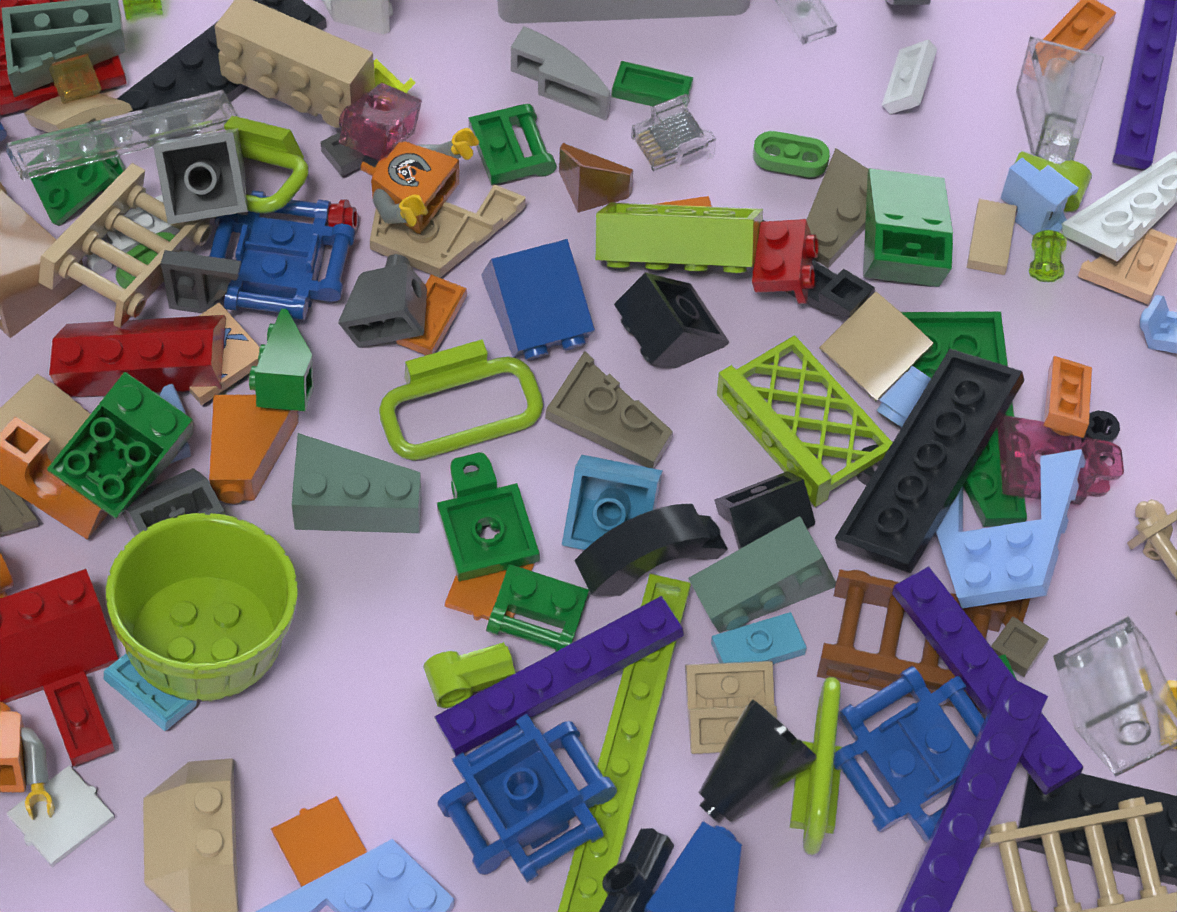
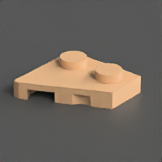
[1078,228,1177,305]

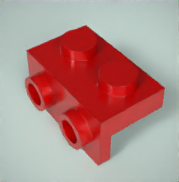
[752,219,819,304]

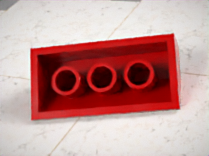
[49,315,226,397]
[0,569,118,704]

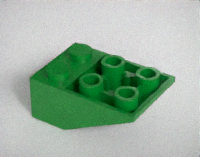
[863,168,953,287]
[47,372,194,519]

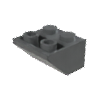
[122,468,225,537]

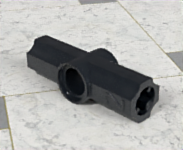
[599,828,674,912]

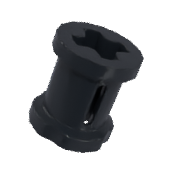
[1076,410,1120,463]

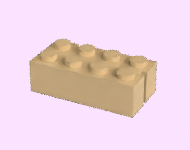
[215,0,376,133]

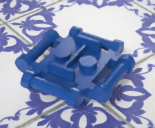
[209,190,356,320]
[833,666,985,843]
[437,714,617,883]

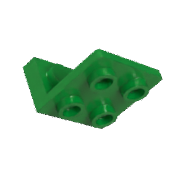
[26,124,126,226]

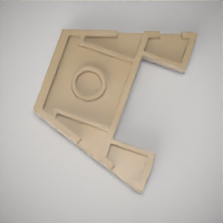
[370,143,526,278]

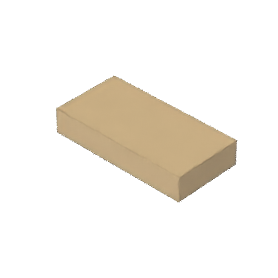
[966,199,1017,275]

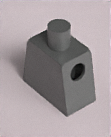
[338,254,427,348]

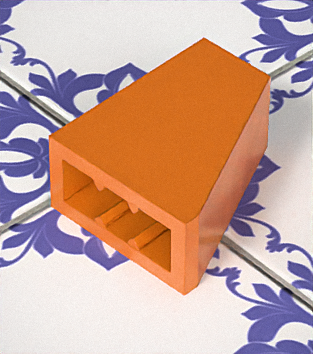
[209,394,299,504]

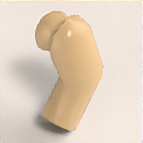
[1135,499,1173,560]

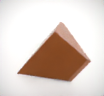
[559,143,633,213]

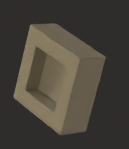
[991,617,1049,677]

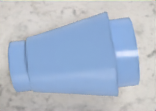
[876,366,931,427]

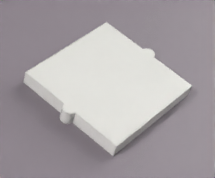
[7,765,115,867]

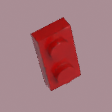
[43,671,115,767]

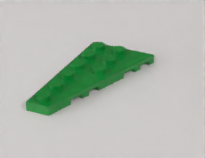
[901,311,1027,527]

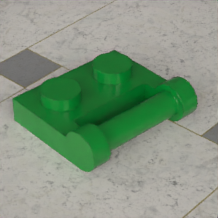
[468,104,557,185]
[486,564,589,652]

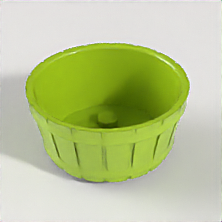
[106,513,298,701]

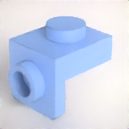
[1140,295,1177,353]

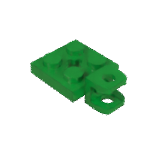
[437,452,540,582]

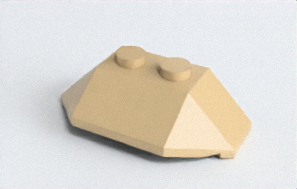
[143,758,239,912]

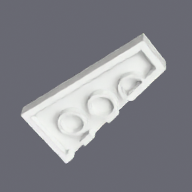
[1062,152,1177,261]

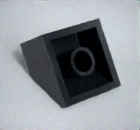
[614,272,729,368]

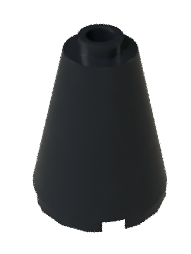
[698,699,816,823]

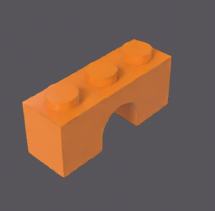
[0,416,108,539]

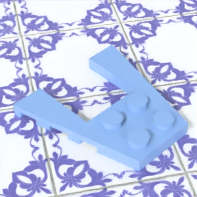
[936,449,1086,608]
[256,839,454,912]

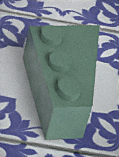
[1,0,126,98]
[291,433,422,533]
[688,516,836,633]

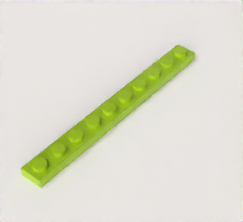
[558,573,691,912]

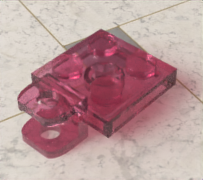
[998,415,1124,505]

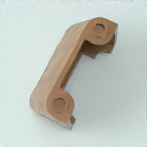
[0,183,83,338]

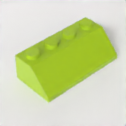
[595,203,763,273]

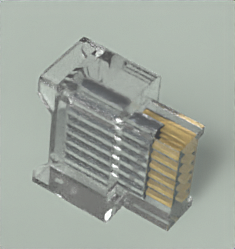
[631,94,716,172]

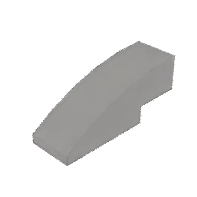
[510,26,610,121]

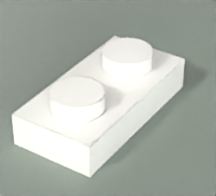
[882,39,937,114]

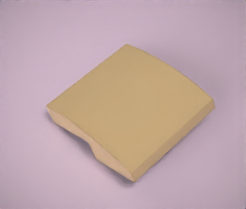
[24,92,132,138]
[819,292,934,402]
[0,374,90,462]
[685,661,777,754]

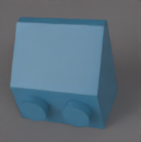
[562,455,663,550]

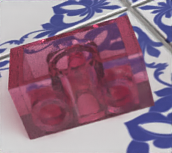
[339,83,422,161]

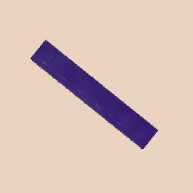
[1112,0,1177,170]
[892,566,1084,795]
[434,596,684,756]
[896,676,1048,912]

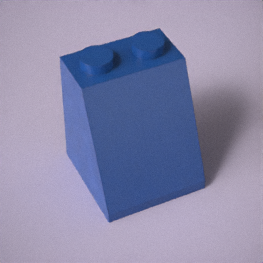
[481,239,595,361]
[644,821,742,912]

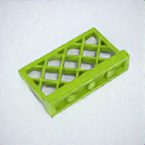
[717,335,893,507]

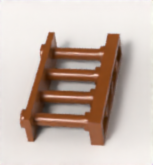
[816,569,1007,713]

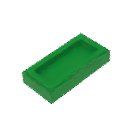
[611,61,694,114]

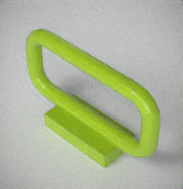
[224,115,309,214]
[379,339,543,461]
[789,677,843,855]

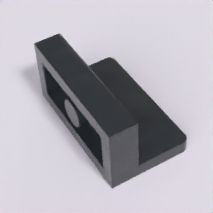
[714,471,815,549]

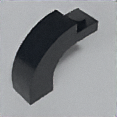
[574,504,728,596]

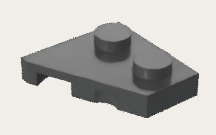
[161,250,242,314]

